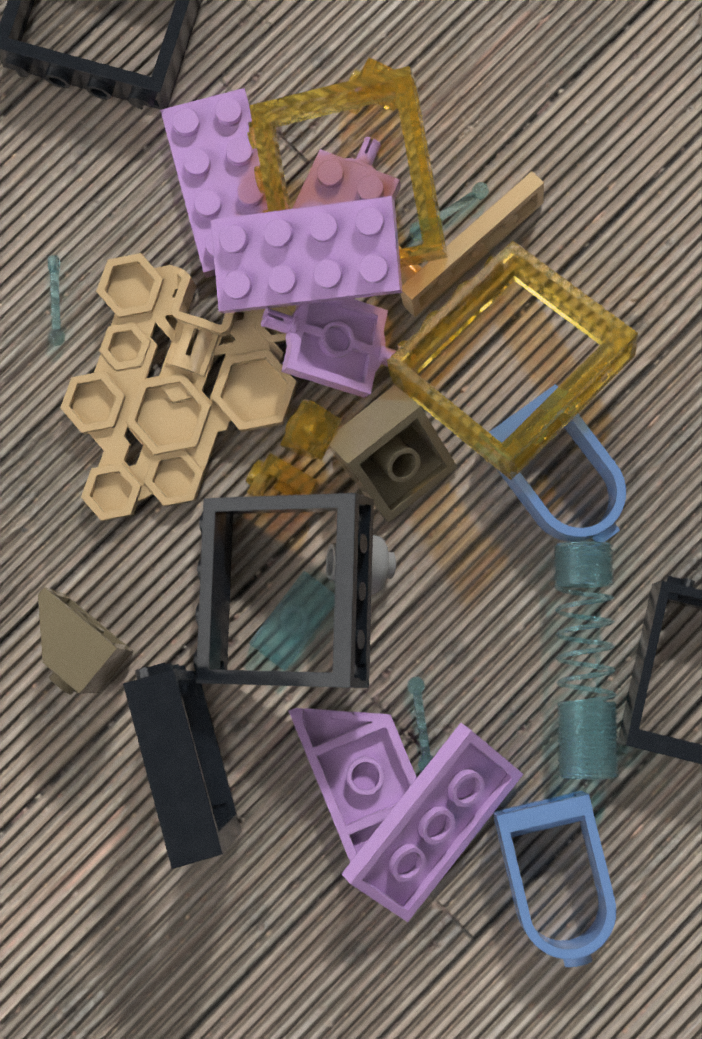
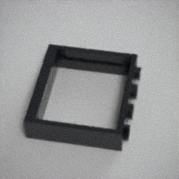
[0,0,202,110]
[193,493,374,688]
[617,576,702,764]
[123,663,242,869]

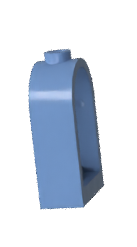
[479,384,626,546]
[493,791,616,967]

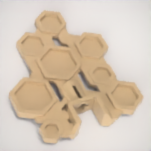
[60,253,297,521]

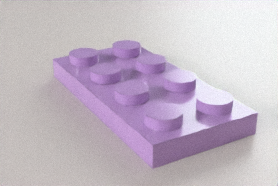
[160,88,278,278]
[211,196,403,314]
[341,723,523,922]

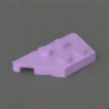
[289,708,417,862]

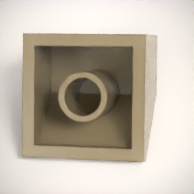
[324,385,458,523]
[38,587,133,695]

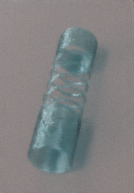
[553,542,619,779]

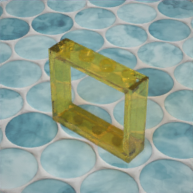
[247,66,448,268]
[387,240,638,480]

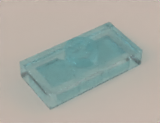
[249,571,335,671]

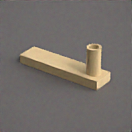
[399,171,544,317]

